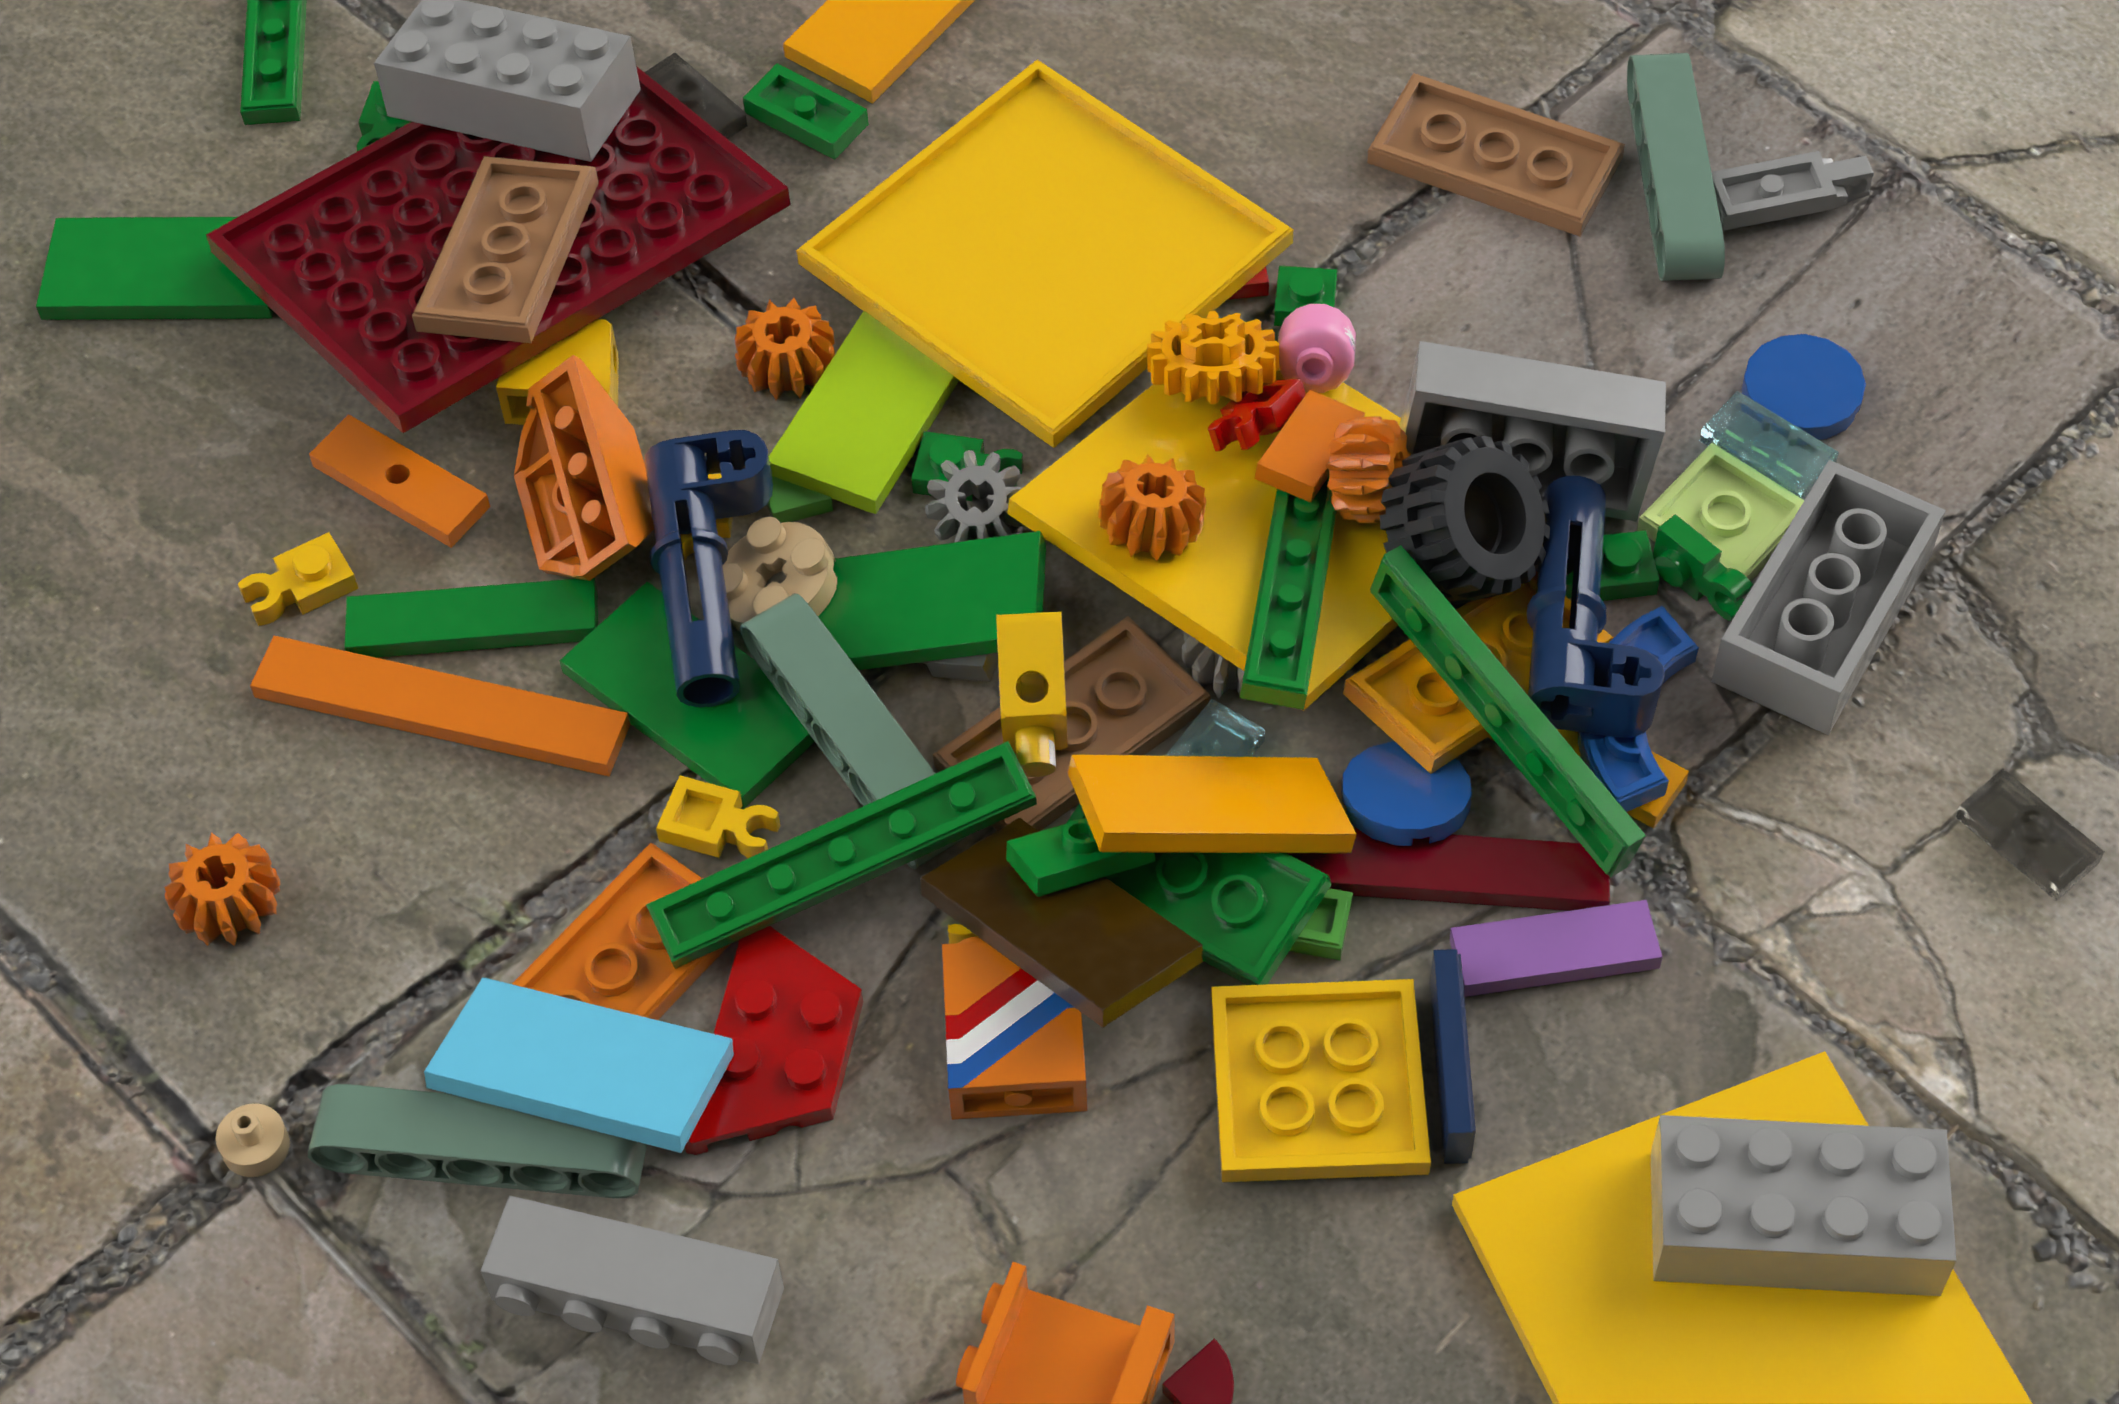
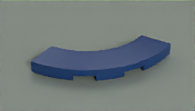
[1577,606,1699,812]

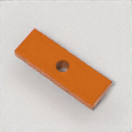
[309,414,491,548]

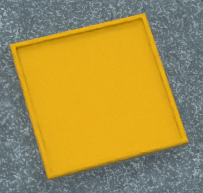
[796,59,1294,448]
[1007,321,1401,711]
[1452,1051,2033,1404]

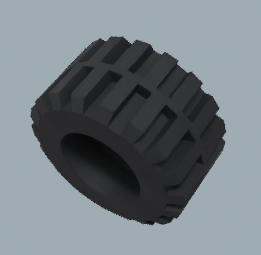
[1380,436,1550,605]

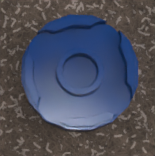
[1741,334,1866,441]
[1341,741,1472,846]

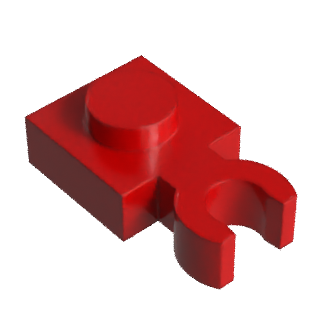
[1208,379,1306,451]

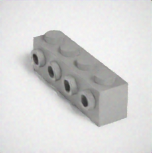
[480,1195,784,1365]

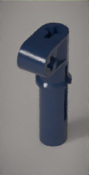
[645,430,773,708]
[1527,476,1665,738]

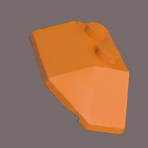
[514,355,654,581]

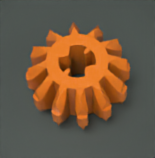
[735,298,835,400]
[1326,416,1411,523]
[1098,454,1206,561]
[164,832,281,946]

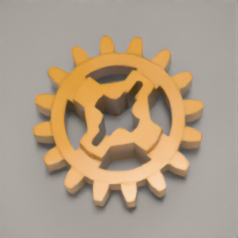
[1147,311,1279,404]

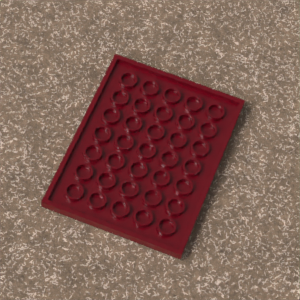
[206,26,791,434]

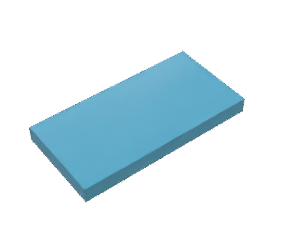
[424,977,734,1153]

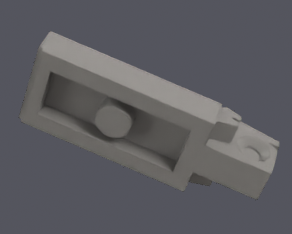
[1712,151,1874,231]

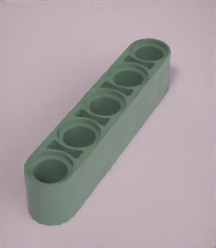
[1627,53,1725,281]
[740,593,969,869]
[308,1084,647,1198]

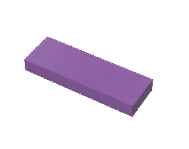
[1449,900,1662,997]

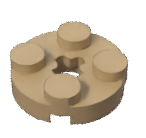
[723,517,838,632]

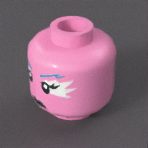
[1278,304,1356,393]

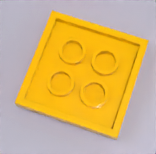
[1211,979,1431,1182]

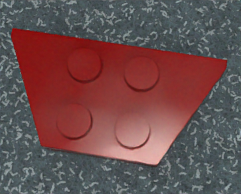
[685,926,864,1155]

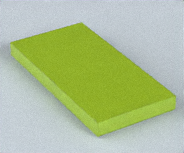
[769,311,959,514]

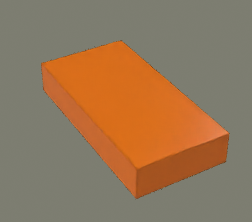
[1254,390,1365,503]

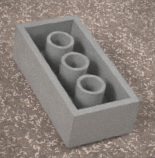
[374,0,641,162]
[1399,341,1666,522]
[1711,460,1946,735]
[1651,1115,1956,1296]

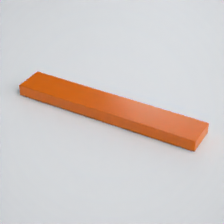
[250,635,630,777]

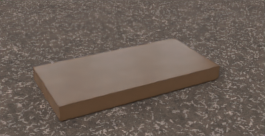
[1367,73,1625,237]
[412,157,598,343]
[933,616,1211,831]

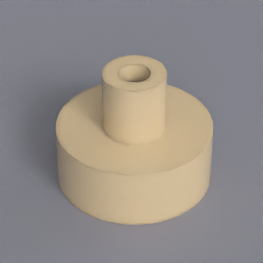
[216,1104,290,1177]

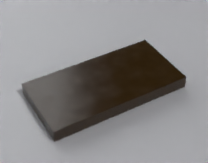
[920,818,1202,1028]

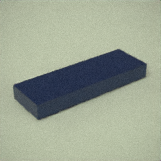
[1430,949,1476,1164]

